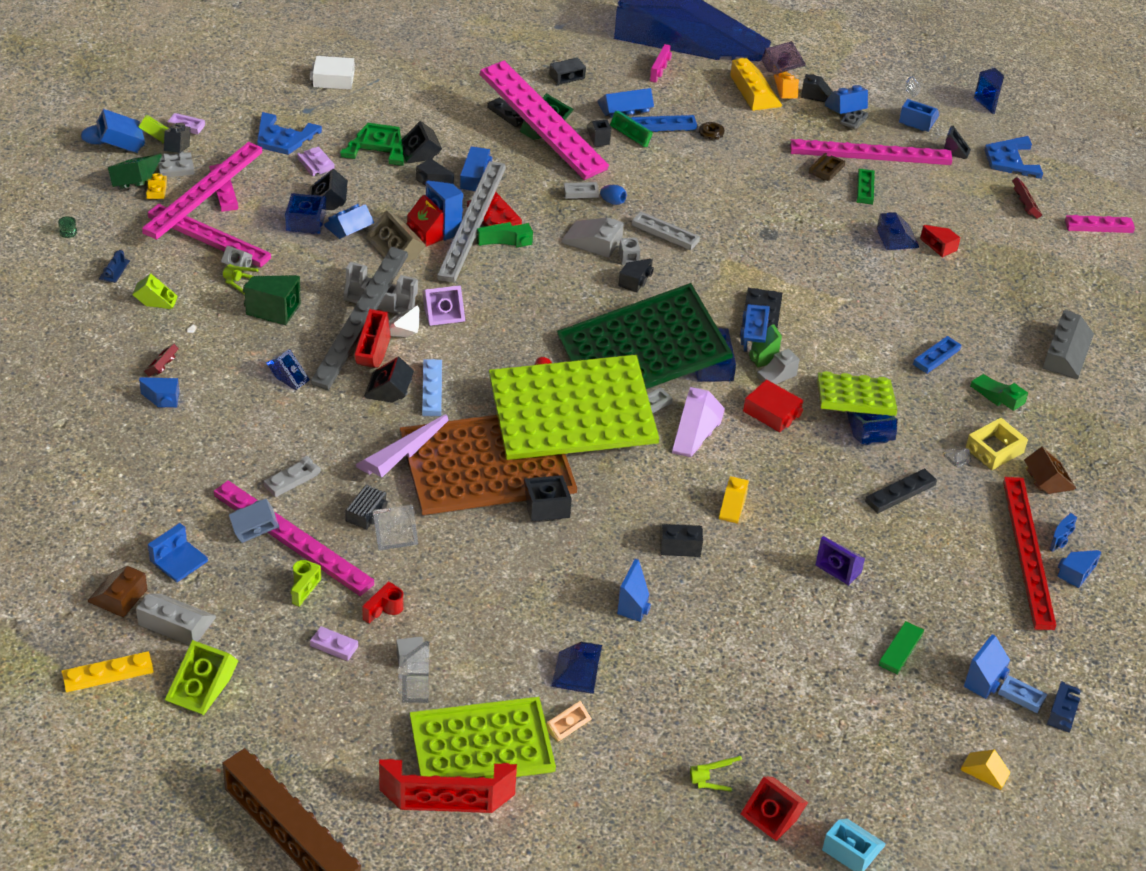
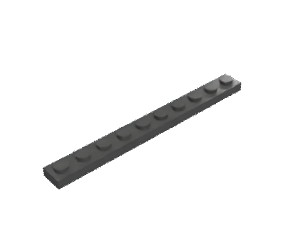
[311,247,408,390]

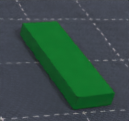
[610,111,653,147]
[856,169,875,205]
[878,621,924,675]

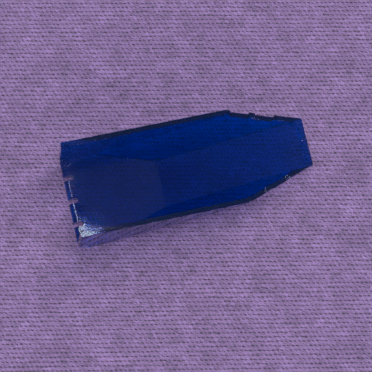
[614,0,772,61]

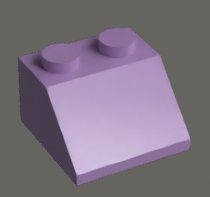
[422,285,465,326]

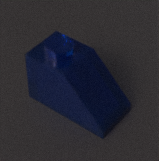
[266,349,310,390]

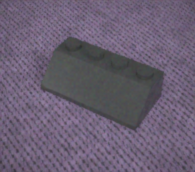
[1043,310,1094,379]

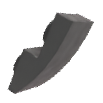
[840,110,868,129]

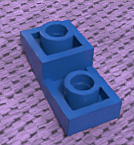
[1049,513,1077,552]

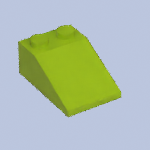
[165,640,238,715]

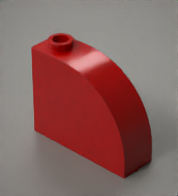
[355,309,391,368]

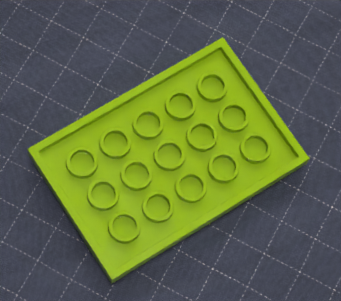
[410,697,556,778]

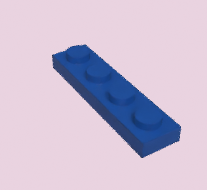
[631,115,697,132]

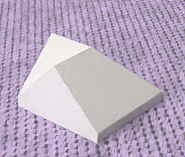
[389,306,419,337]

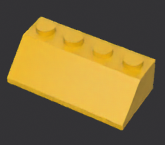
[730,58,782,111]

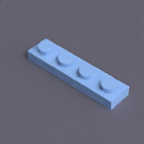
[422,359,442,416]

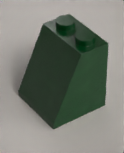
[243,275,301,326]

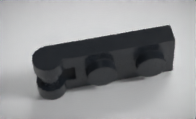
[487,97,524,127]

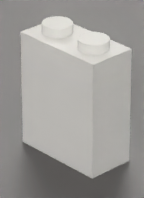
[310,56,355,90]

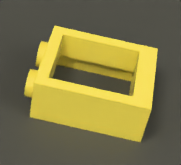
[965,418,1028,470]

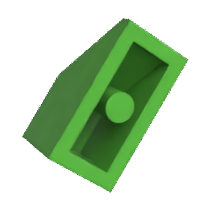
[749,325,782,368]

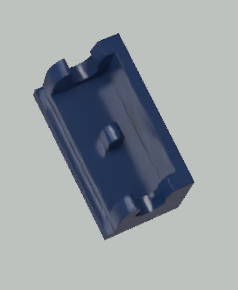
[1047,681,1081,733]

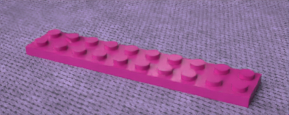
[479,60,609,180]

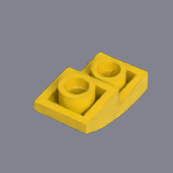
[146,173,167,199]

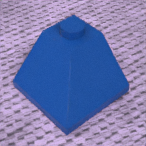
[617,559,651,622]

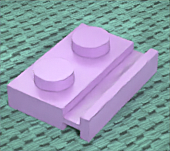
[297,147,334,176]

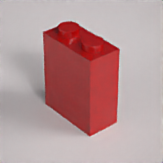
[743,379,803,433]

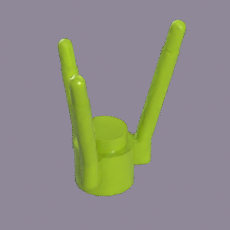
[223,264,259,295]
[690,756,742,792]

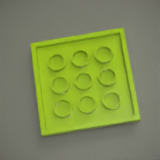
[817,371,897,416]

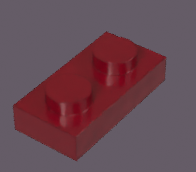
[144,344,179,377]

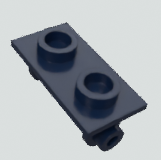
[99,250,130,283]

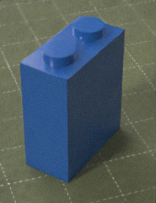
[96,109,145,153]

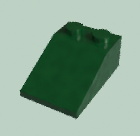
[108,154,162,189]

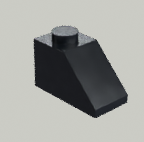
[801,74,833,102]
[416,158,454,186]

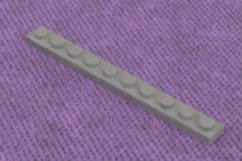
[437,161,506,283]

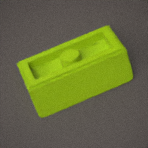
[139,115,168,143]

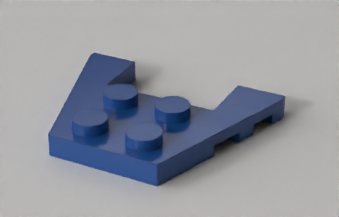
[257,112,322,155]
[984,136,1043,179]

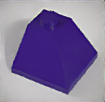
[815,536,865,586]

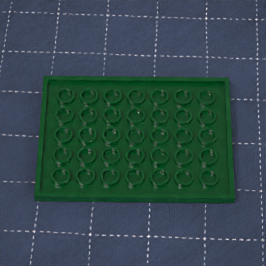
[557,283,733,389]

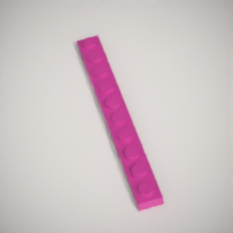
[790,139,952,165]
[142,142,262,240]
[214,480,374,596]

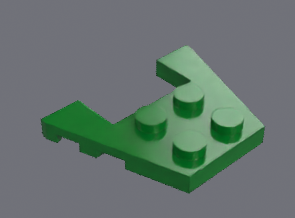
[340,123,404,166]

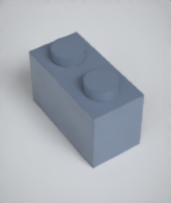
[229,499,279,543]

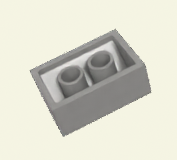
[136,594,216,646]

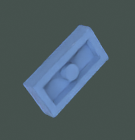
[998,675,1047,713]

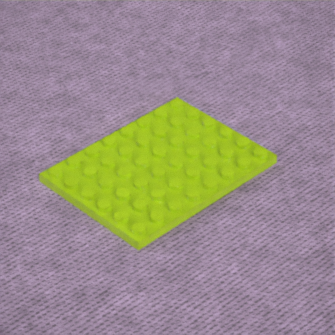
[489,355,659,460]

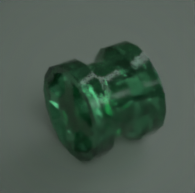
[58,216,77,238]

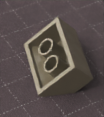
[366,210,426,263]

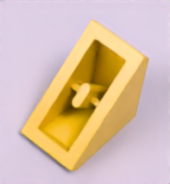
[961,749,1010,790]

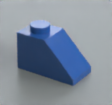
[139,377,180,408]
[1057,550,1101,588]

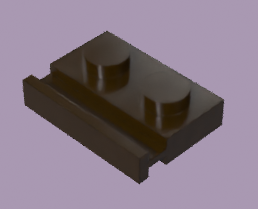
[808,153,845,181]

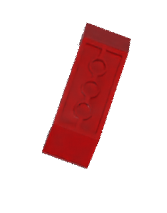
[379,759,517,813]

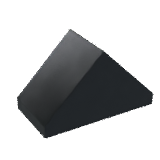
[944,125,971,159]

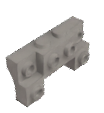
[344,262,418,314]

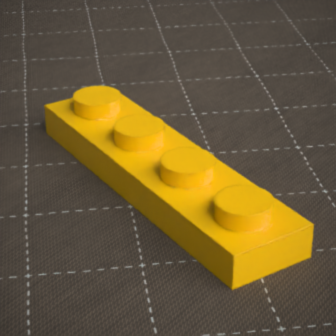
[62,651,154,692]

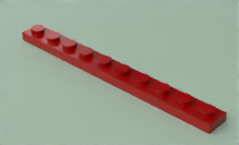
[1003,477,1056,630]

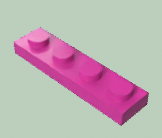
[209,164,238,212]
[1065,215,1135,233]

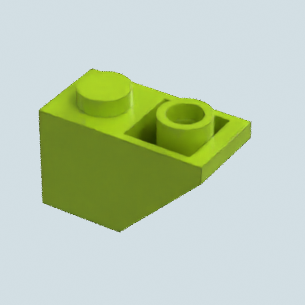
[132,273,178,309]

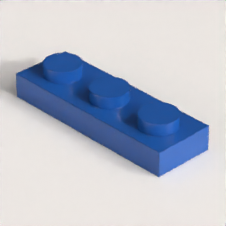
[913,336,961,374]

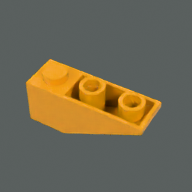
[774,71,799,98]

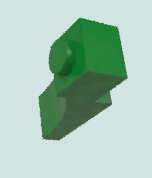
[477,222,533,248]
[970,374,1028,411]

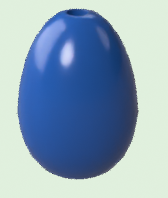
[81,124,105,145]
[600,184,627,205]

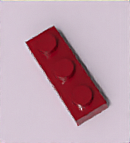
[1012,177,1042,219]

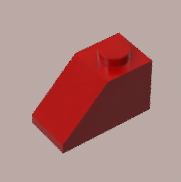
[920,225,961,257]

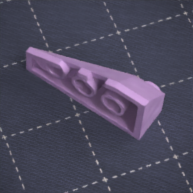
[672,387,725,457]

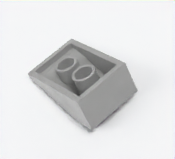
[562,218,624,258]

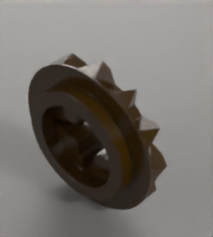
[699,122,725,140]

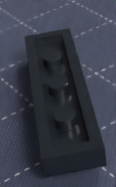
[865,468,937,514]

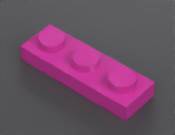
[650,44,672,83]

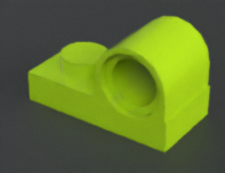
[290,560,321,607]

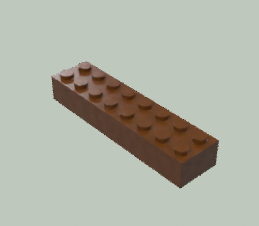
[222,748,361,871]

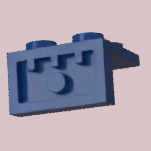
[740,304,770,352]
[148,523,208,582]

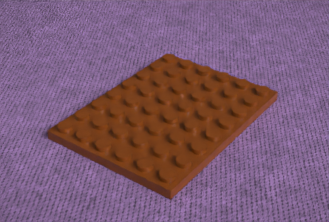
[400,415,577,515]

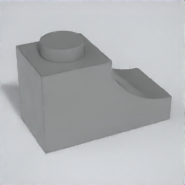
[757,349,800,384]

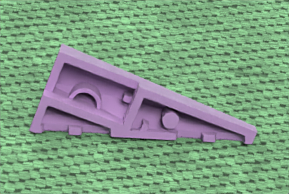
[355,414,449,478]

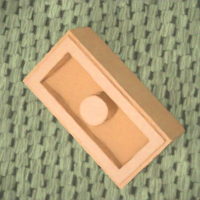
[546,701,591,742]

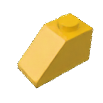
[719,476,749,524]

